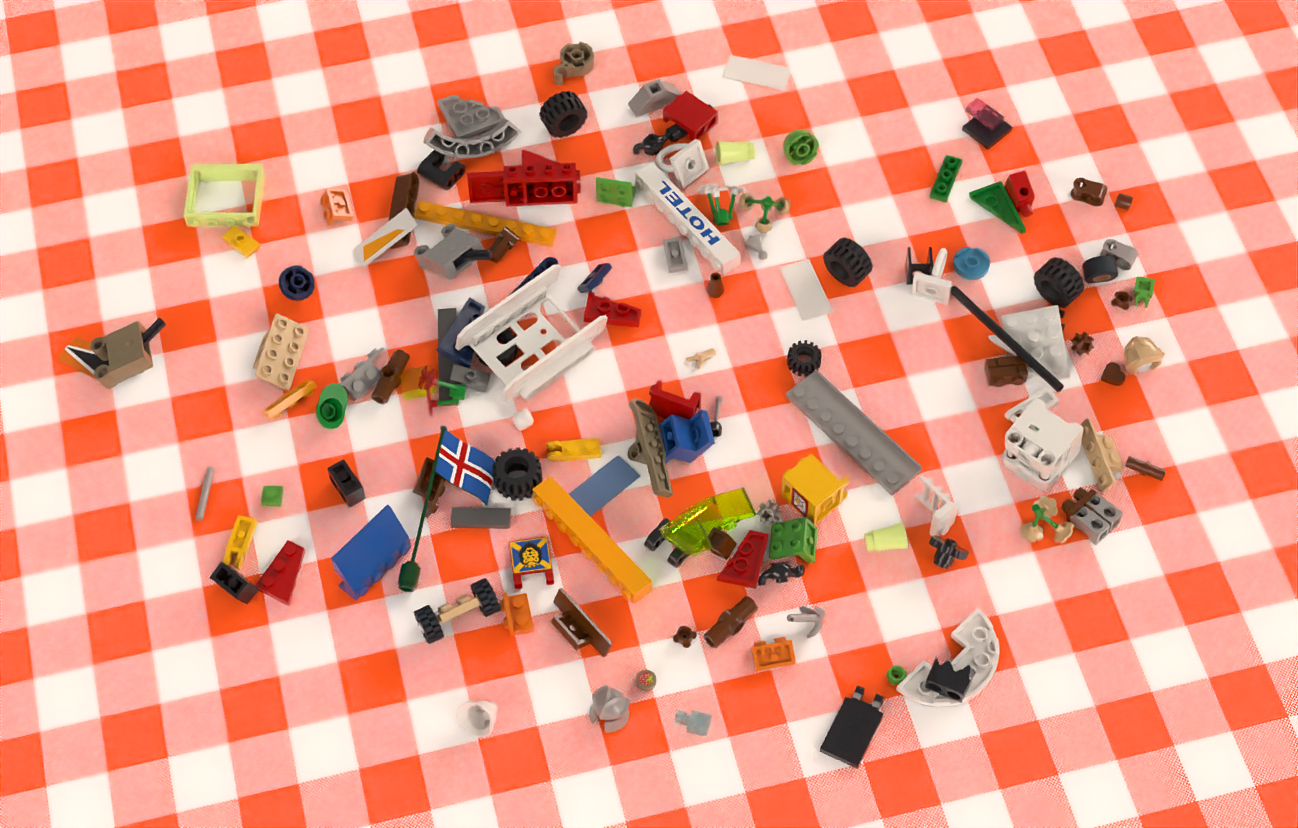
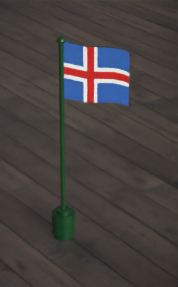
[397,425,496,592]

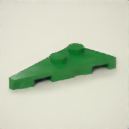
[969,181,1026,234]

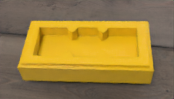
[222,225,261,259]

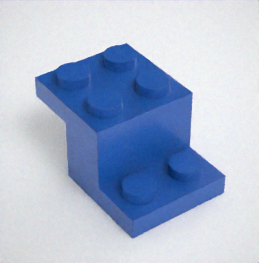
[659,409,715,463]

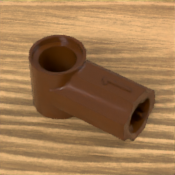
[488,226,520,263]

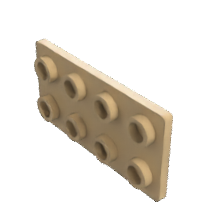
[252,313,309,391]

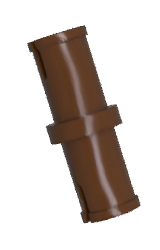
[1125,455,1166,481]

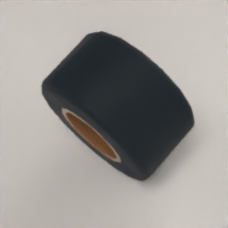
[1082,255,1118,284]

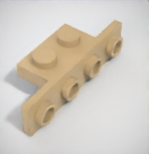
[1080,418,1124,493]

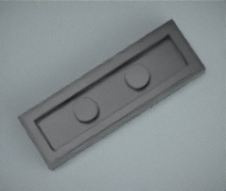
[451,507,511,529]

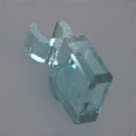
[674,710,712,737]

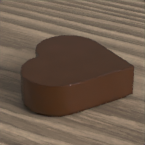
[1101,362,1125,386]

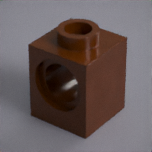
[703,527,737,560]

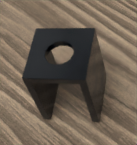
[905,247,933,285]

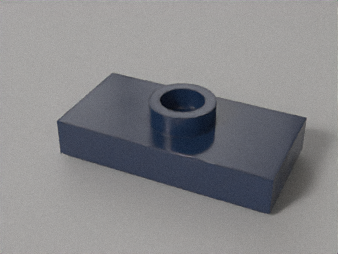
[577,263,613,293]

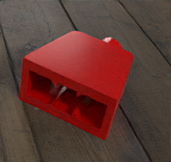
[1004,170,1035,217]

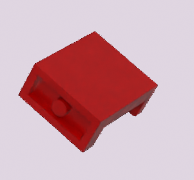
[663,90,718,141]
[649,379,701,419]

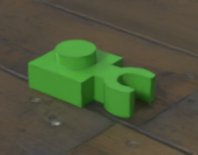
[1133,276,1155,308]

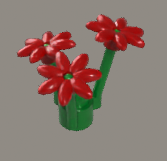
[418,366,466,417]

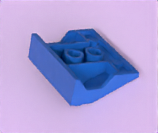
[331,504,411,600]

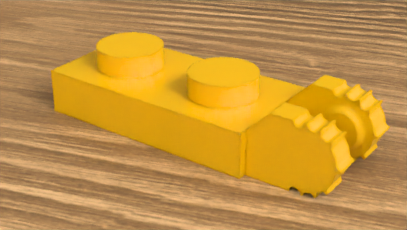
[546,438,601,462]
[223,515,258,569]

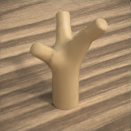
[686,348,716,369]

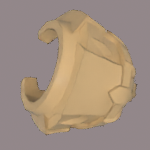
[1124,336,1165,375]

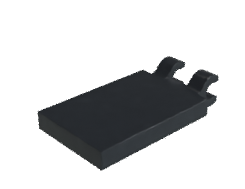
[819,685,884,769]

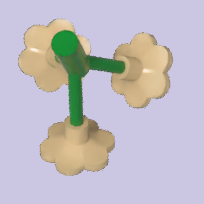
[1020,495,1074,543]

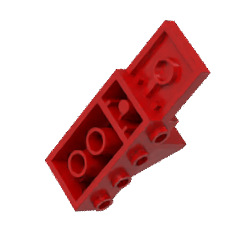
[467,150,581,207]

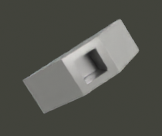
[628,79,681,117]

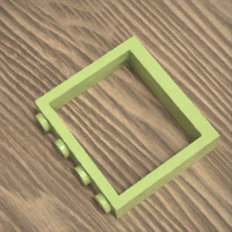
[184,164,265,227]

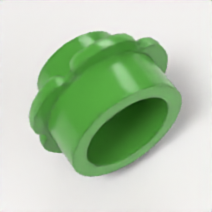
[886,665,907,685]

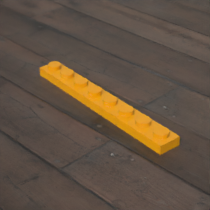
[414,200,557,248]

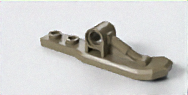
[627,398,673,498]

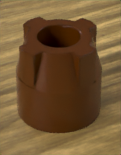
[1114,193,1133,211]

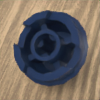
[278,265,315,301]

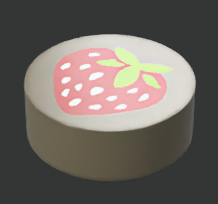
[636,670,657,691]

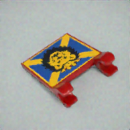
[509,536,554,589]

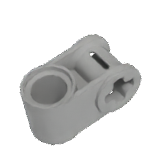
[1100,239,1138,270]

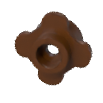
[1111,291,1133,310]
[673,626,697,648]

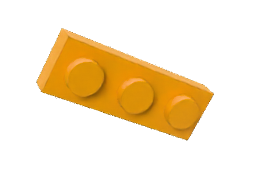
[261,379,317,419]

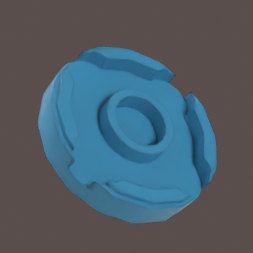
[953,247,990,280]

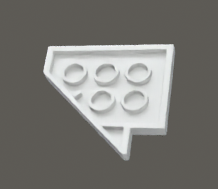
[988,305,1070,380]

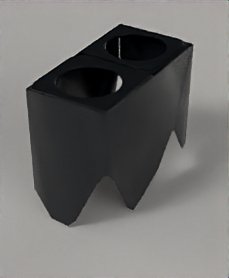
[925,656,976,703]

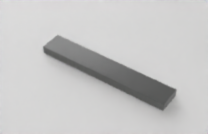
[438,308,459,406]

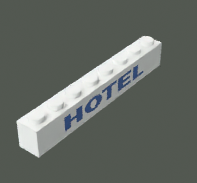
[635,162,741,275]

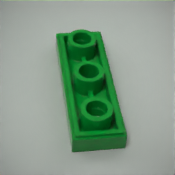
[929,155,963,203]

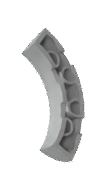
[423,118,522,158]

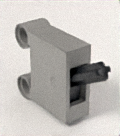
[414,224,492,280]

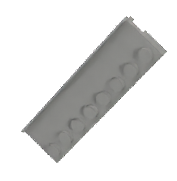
[786,369,922,496]

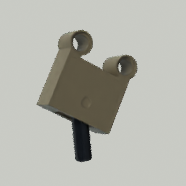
[90,318,166,389]

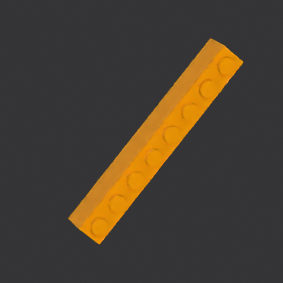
[532,476,652,604]

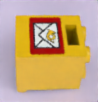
[781,454,849,525]

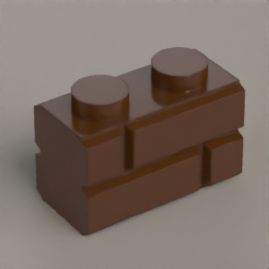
[984,356,1028,387]

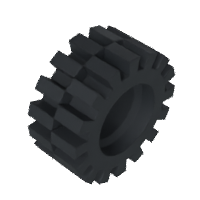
[787,340,822,377]

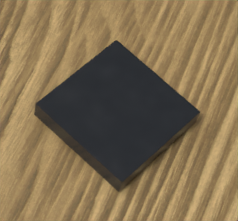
[962,107,1013,150]

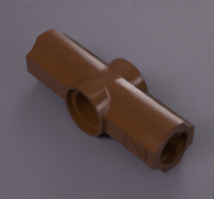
[371,349,410,405]
[703,596,758,649]

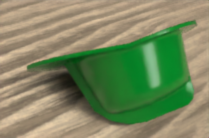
[315,384,348,429]

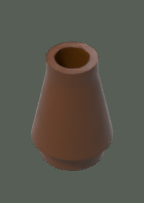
[706,273,725,298]

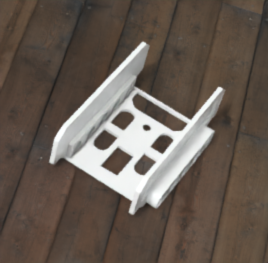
[455,264,608,403]

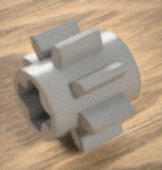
[756,499,782,526]

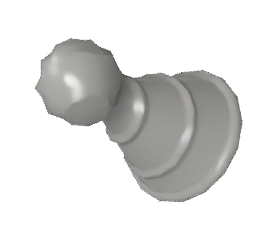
[745,234,768,260]

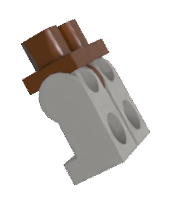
[1061,487,1123,545]

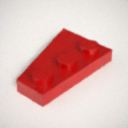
[583,291,641,328]
[717,530,769,589]
[256,540,305,606]

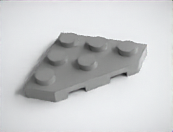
[437,95,505,138]

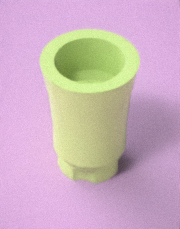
[716,141,755,166]
[864,522,908,552]

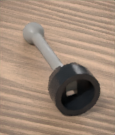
[710,396,723,437]

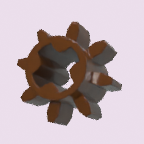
[1070,331,1094,356]

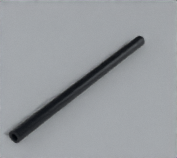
[950,285,1064,392]

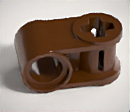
[1070,177,1107,207]

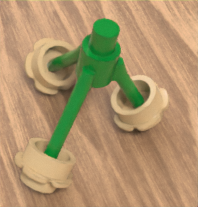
[739,192,791,233]

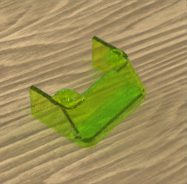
[659,487,757,557]

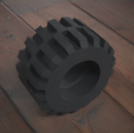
[539,91,588,138]
[823,237,873,287]
[1033,257,1084,308]
[492,447,543,501]

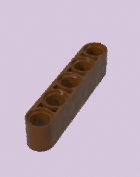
[388,172,419,249]

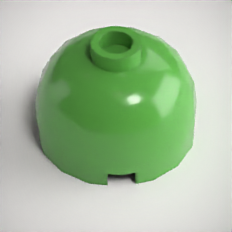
[783,129,819,166]

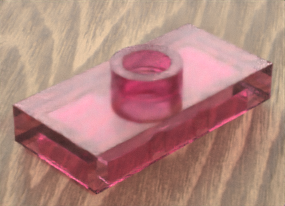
[965,97,1004,130]

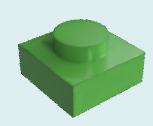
[261,486,284,507]

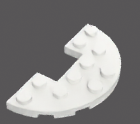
[896,607,999,706]

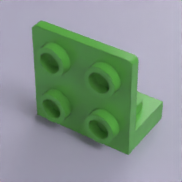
[596,177,636,208]
[769,517,818,564]

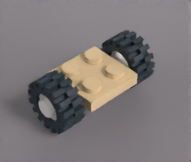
[414,578,501,644]

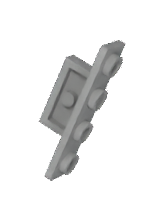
[339,347,385,401]

